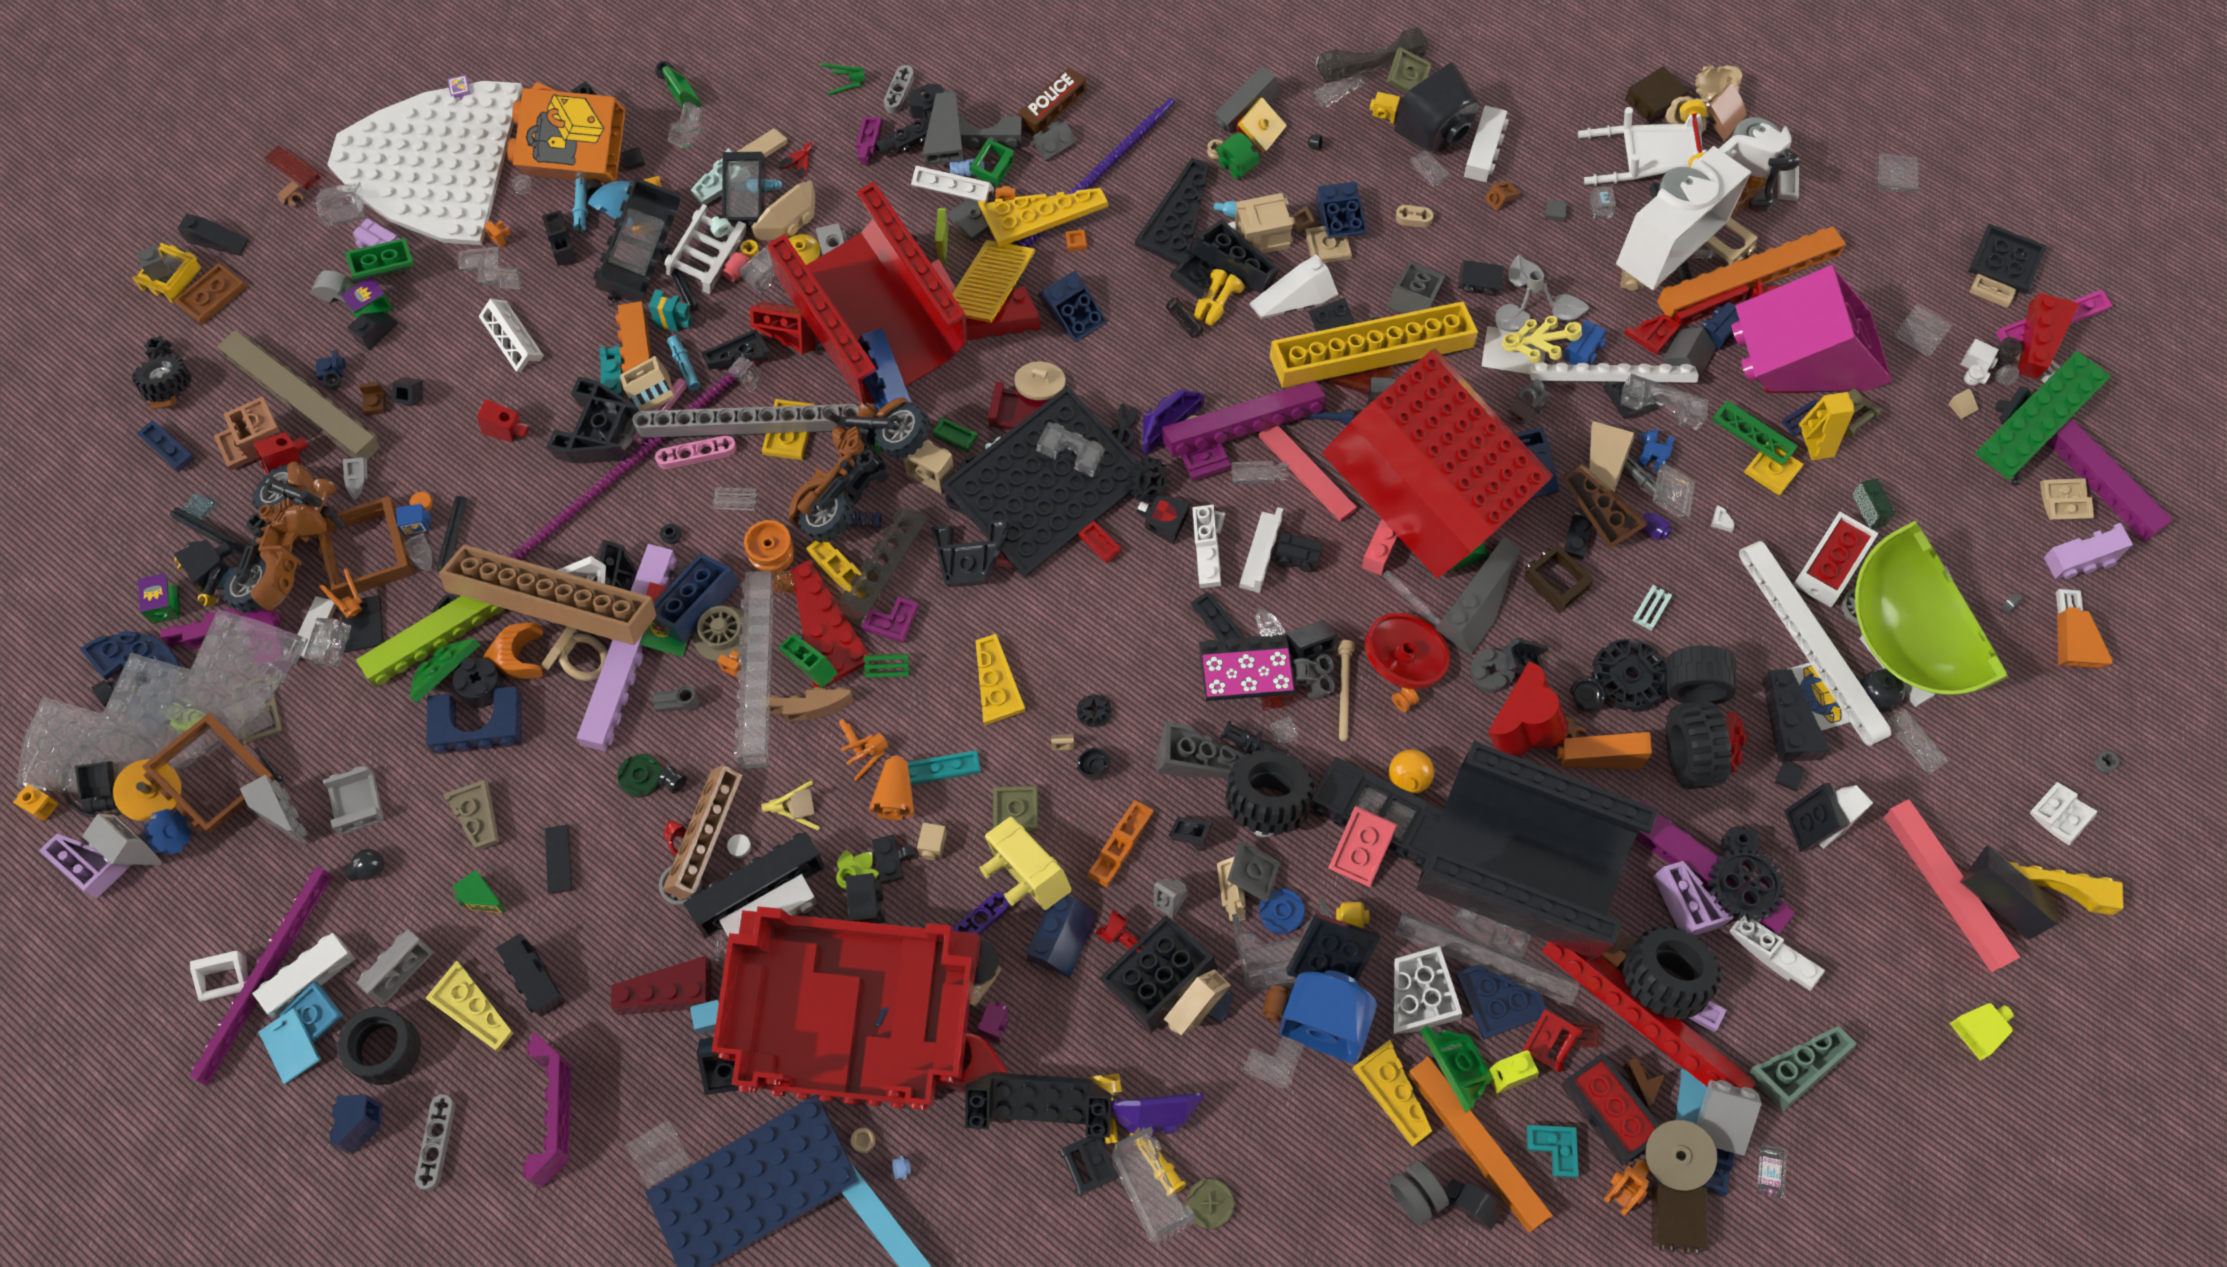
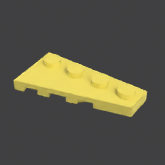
[426,961,514,1052]

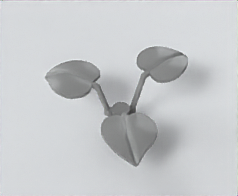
[1495,255,1589,332]

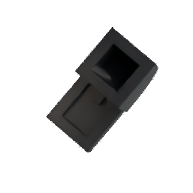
[1445,1179,1503,1230]

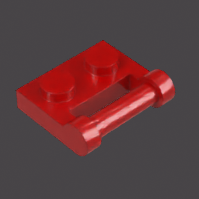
[1522,1009,1583,1073]

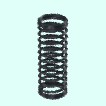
[1166,297,1204,338]

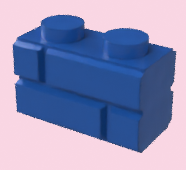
[1563,320,1607,365]

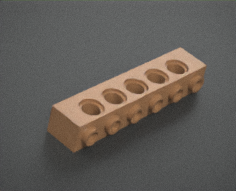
[662,765,742,900]

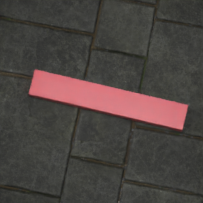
[1259,426,1357,522]

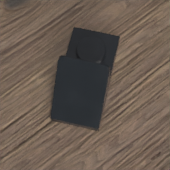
[1169,817,1214,851]

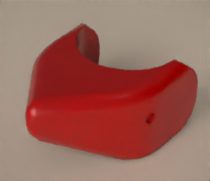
[936,1032,1008,1094]

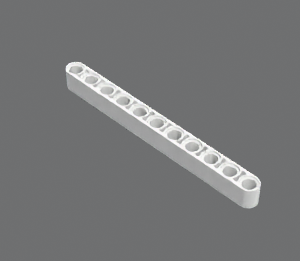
[1739,541,1891,746]

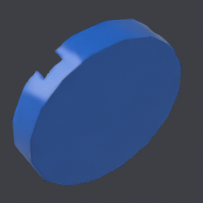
[1259,888,1305,935]

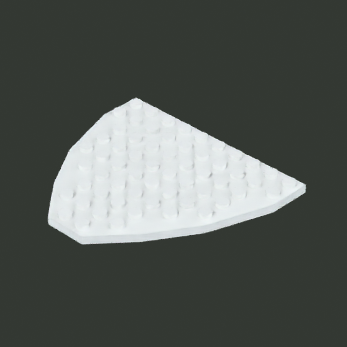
[327,81,523,245]

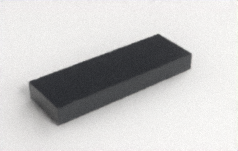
[1191,591,1245,640]
[545,825,573,894]

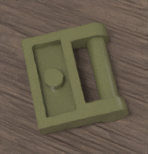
[1845,388,1881,437]

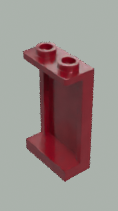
[988,382,1050,430]

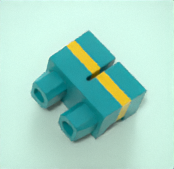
[649,289,693,332]

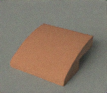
[1706,83,1746,140]

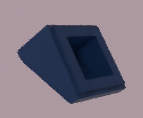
[1208,991,1235,1021]

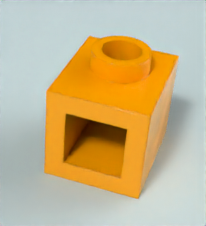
[13,784,59,822]

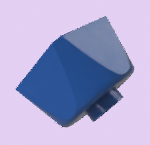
[1278,970,1377,1064]

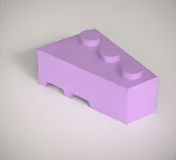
[2044,523,2133,580]

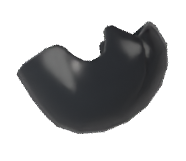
[1076,747,1111,781]

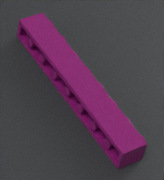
[1162,381,1325,458]
[2046,418,2173,542]
[1635,801,1795,935]

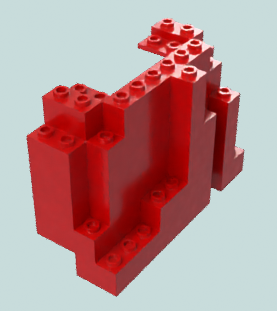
[712,906,981,1111]

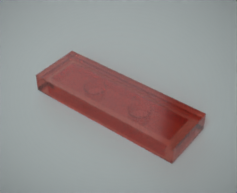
[264,145,320,190]

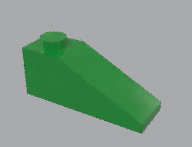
[777,633,838,688]

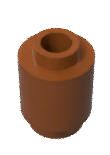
[1262,985,1290,1023]

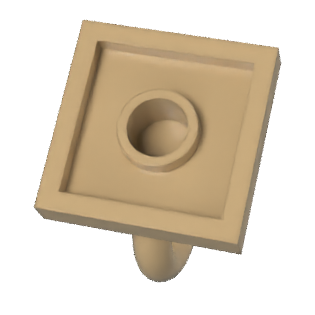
[541,626,608,681]

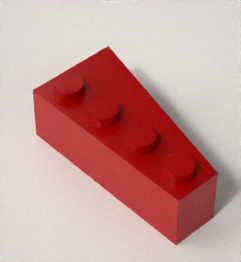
[966,286,1041,341]
[2017,293,2080,379]

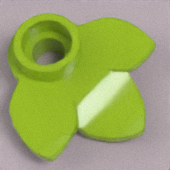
[836,850,879,889]

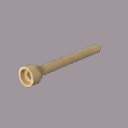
[1337,640,1355,742]

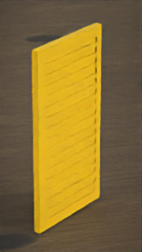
[952,240,1035,323]

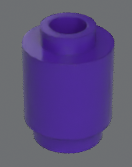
[1641,512,1672,541]

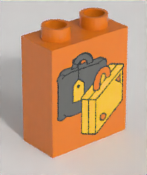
[507,88,626,184]

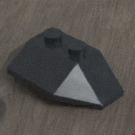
[592,539,637,591]

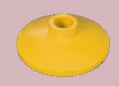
[789,234,821,265]

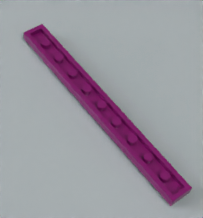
[189,866,333,1086]

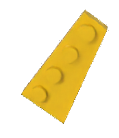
[976,634,1025,726]
[1352,1040,1432,1147]

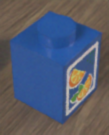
[396,503,432,536]

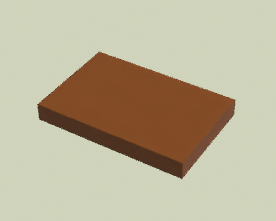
[173,262,248,325]

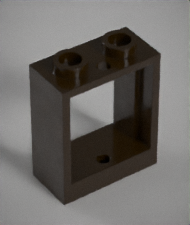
[1523,544,1594,614]

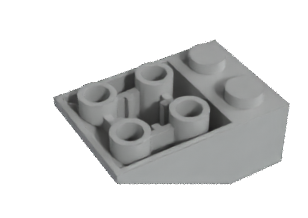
[240,775,308,846]
[82,814,162,866]

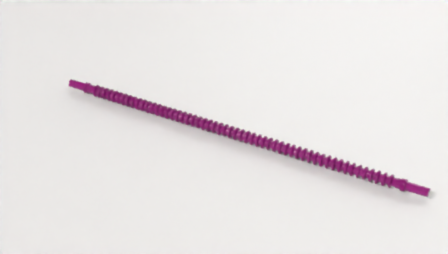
[508,360,758,560]

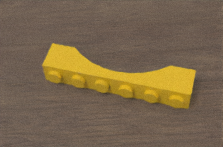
[2009,862,2123,916]

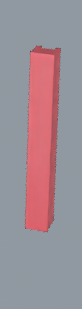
[1884,799,2020,973]

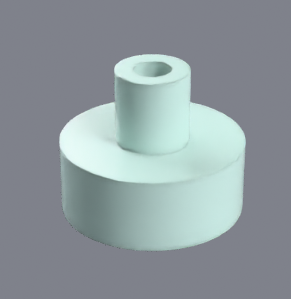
[710,216,732,238]

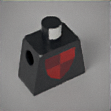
[1137,496,1190,545]

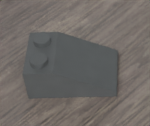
[1387,261,1446,313]

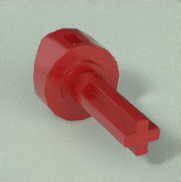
[1095,909,1144,952]

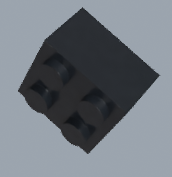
[845,873,886,924]

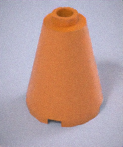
[869,756,914,820]

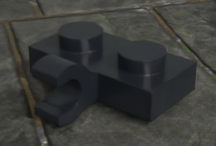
[872,834,916,885]

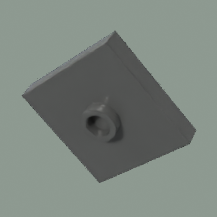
[947,199,990,241]
[1227,841,1280,902]

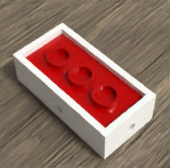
[1793,512,1878,607]

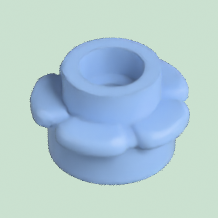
[892,1155,911,1180]

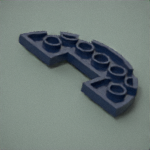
[80,631,184,738]

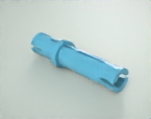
[572,178,588,232]
[667,335,701,391]

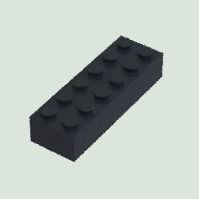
[683,832,826,938]

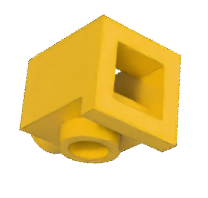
[1369,92,1400,124]

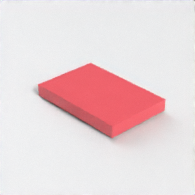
[1328,806,1398,887]

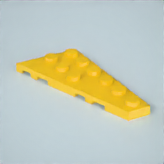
[978,188,1108,247]

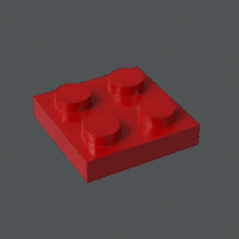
[1726,711,1748,773]

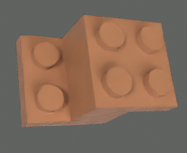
[214,396,280,471]

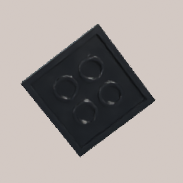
[1968,223,2047,294]
[1286,913,1381,981]

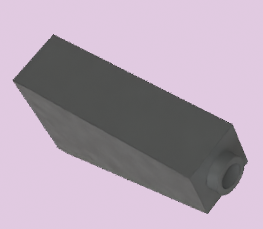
[1214,65,1281,134]
[923,92,964,165]

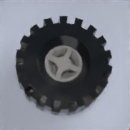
[132,354,192,402]

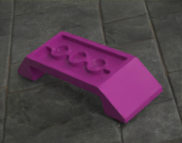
[523,1033,571,1188]

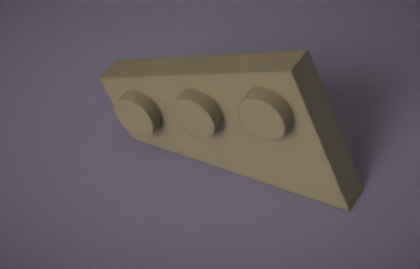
[443,780,499,850]

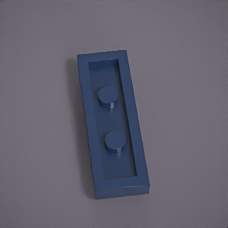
[136,420,195,472]

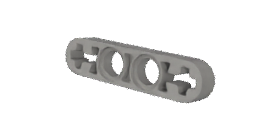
[415,1094,455,1191]

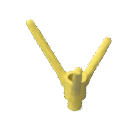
[762,781,820,830]

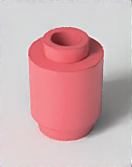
[721,252,750,282]

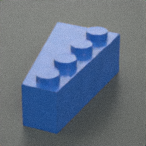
[858,328,912,410]

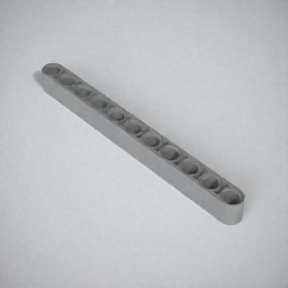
[633,404,859,438]

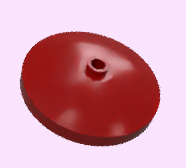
[1365,613,1450,690]

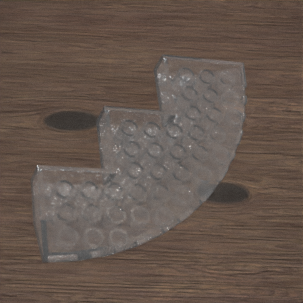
[16,609,308,793]

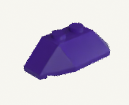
[1143,389,1204,456]
[1111,1092,1204,1137]

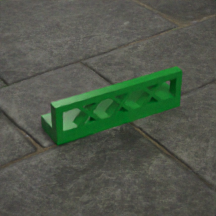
[1712,400,1798,467]

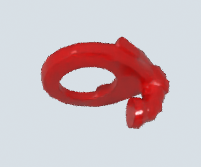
[664,820,687,855]

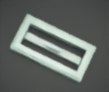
[1632,585,1672,631]

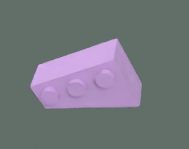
[39,834,131,899]
[1653,861,1734,936]

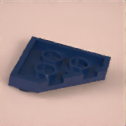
[1455,965,1547,1040]

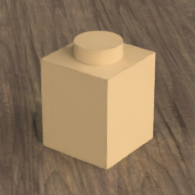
[917,823,947,860]

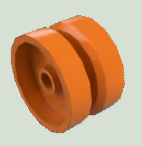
[744,520,795,575]

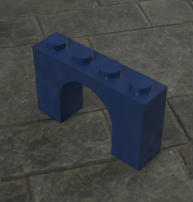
[426,686,522,754]

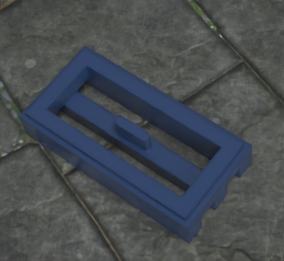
[1781,399,1817,437]

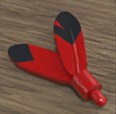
[779,141,813,178]

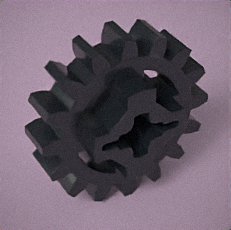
[1127,457,1171,503]

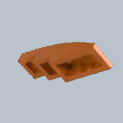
[1087,800,1154,888]

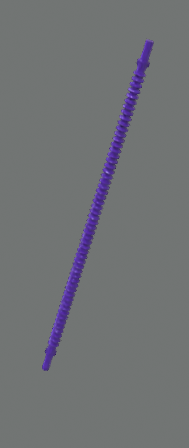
[1017,97,1175,248]

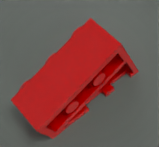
[750,302,815,355]

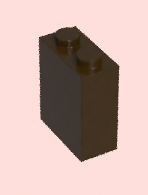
[1625,66,1689,124]
[1651,1182,1707,1255]

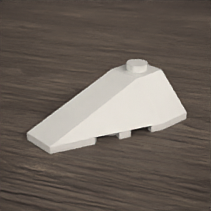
[1250,255,1338,319]
[1817,785,1873,849]

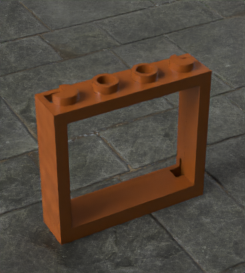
[315,496,414,600]
[142,712,274,835]

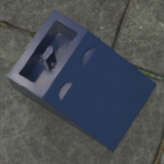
[1316,182,1367,239]
[1038,270,1107,342]
[1515,427,1559,499]

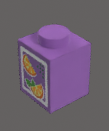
[447,75,470,100]

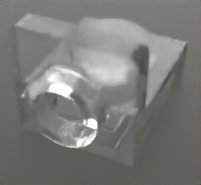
[728,357,764,393]

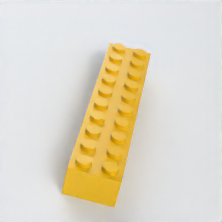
[1269,301,1478,388]

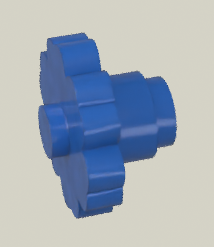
[143,809,191,856]

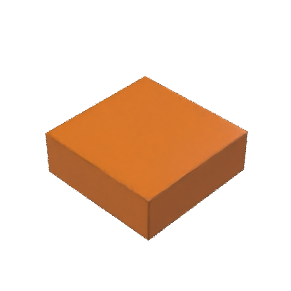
[1065,230,1087,252]

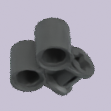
[1292,654,1335,700]

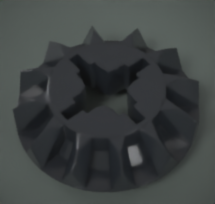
[1077,693,1112,727]

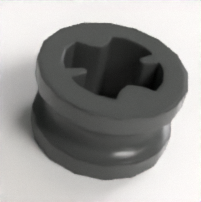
[2094,751,2119,773]

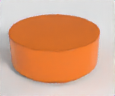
[410,492,433,511]

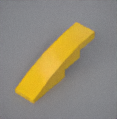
[806,541,880,608]

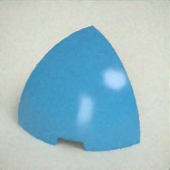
[588,181,634,226]

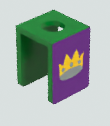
[341,277,393,319]
[138,573,180,624]

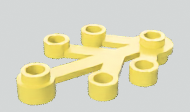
[1502,316,1582,363]

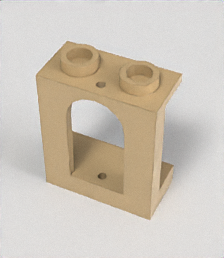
[1704,217,1758,266]

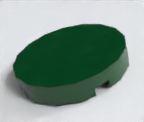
[617,754,663,798]

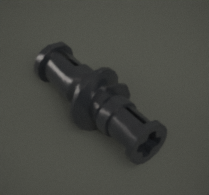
[1220,720,1289,755]

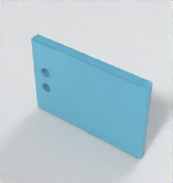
[259,1008,321,1084]
[1675,1068,1707,1124]

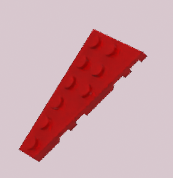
[791,560,872,688]

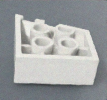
[1394,946,1462,1034]

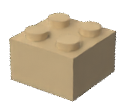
[903,439,955,494]

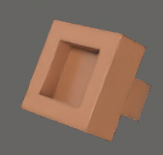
[278,181,303,208]

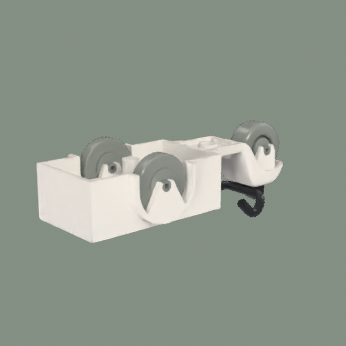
[1616,117,1800,290]

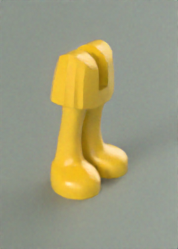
[1194,269,1245,326]

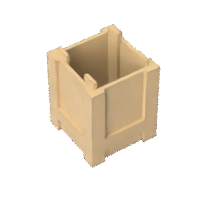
[1235,193,1295,254]

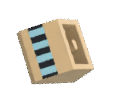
[620,356,676,411]

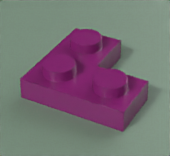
[862,597,919,643]

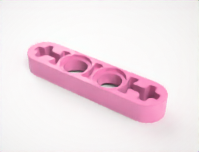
[655,436,737,469]

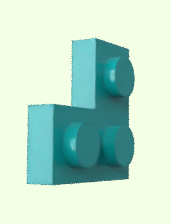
[1526,1125,1579,1178]

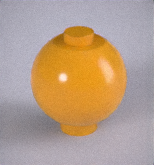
[1389,749,1434,794]

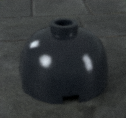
[1859,668,1905,713]

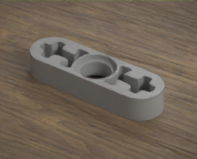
[884,65,914,114]

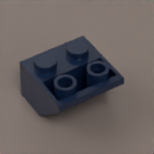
[330,1094,382,1154]

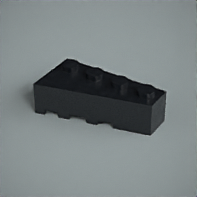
[1762,669,1831,762]

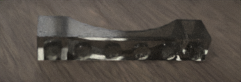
[1316,27,1429,83]

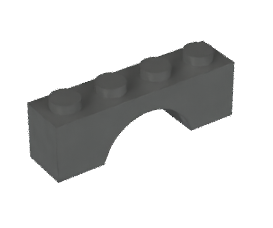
[959,116,1022,148]

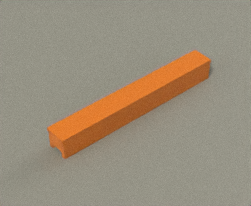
[1407,1056,1553,1233]

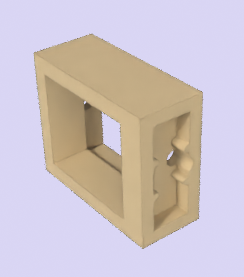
[1164,969,1231,1035]

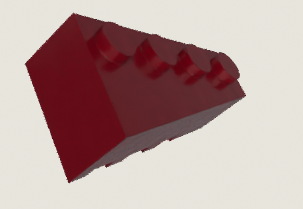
[611,956,711,1015]

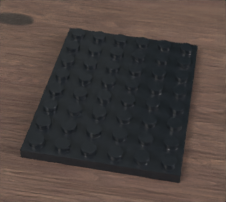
[941,386,1139,578]

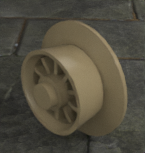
[693,606,753,662]
[1646,1120,1717,1190]

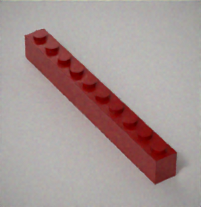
[1542,942,1756,1089]

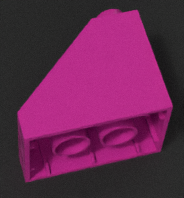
[1732,265,1893,391]

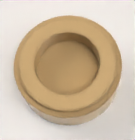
[850,1128,875,1154]

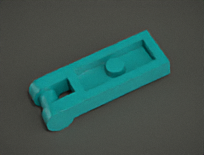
[599,345,623,397]

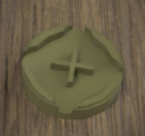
[1186,1179,1234,1230]

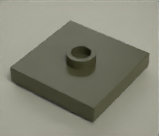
[1386,47,1432,93]
[993,786,1039,831]

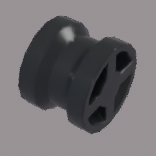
[658,766,687,794]

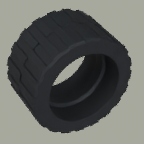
[1667,645,1737,704]
[337,1006,421,1085]

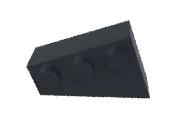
[496,933,565,1017]

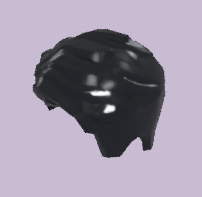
[1570,676,1607,713]

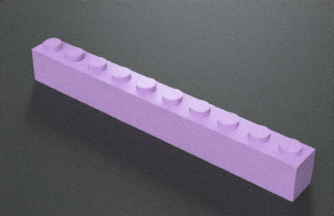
[577,544,677,752]

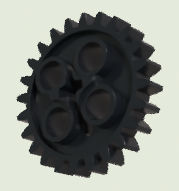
[1707,847,1786,922]

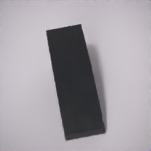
[542,210,577,266]

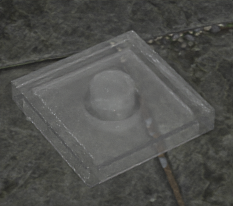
[1877,153,1919,193]
[1653,463,1695,520]

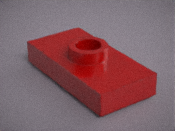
[1078,521,1122,564]

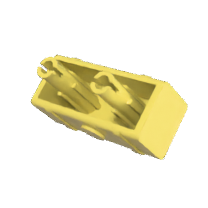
[979,816,1072,910]

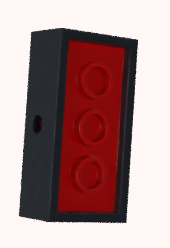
[1560,1053,1660,1166]

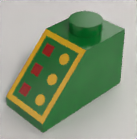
[452,870,506,913]

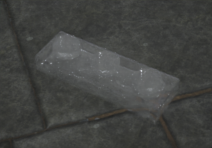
[1886,709,1949,775]

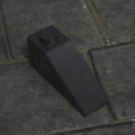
[177,213,249,256]

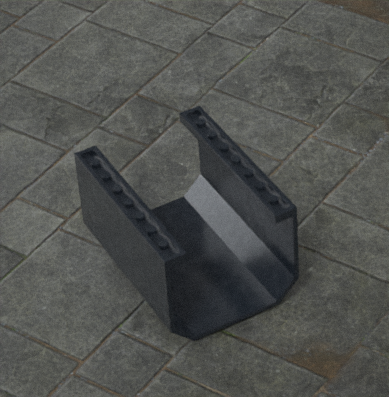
[1416,741,1658,960]

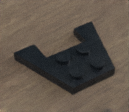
[931,519,1011,587]

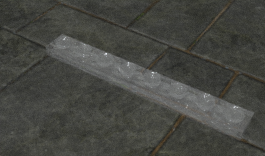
[1395,911,1581,1006]

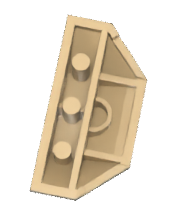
[751,181,815,240]

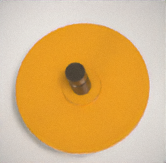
[113,759,182,822]

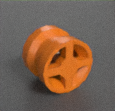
[1392,687,1420,713]

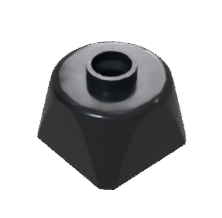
[1394,62,1479,153]

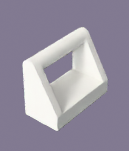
[190,951,248,1002]

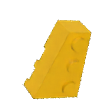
[1799,392,1854,461]

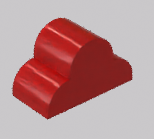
[1488,662,1568,757]

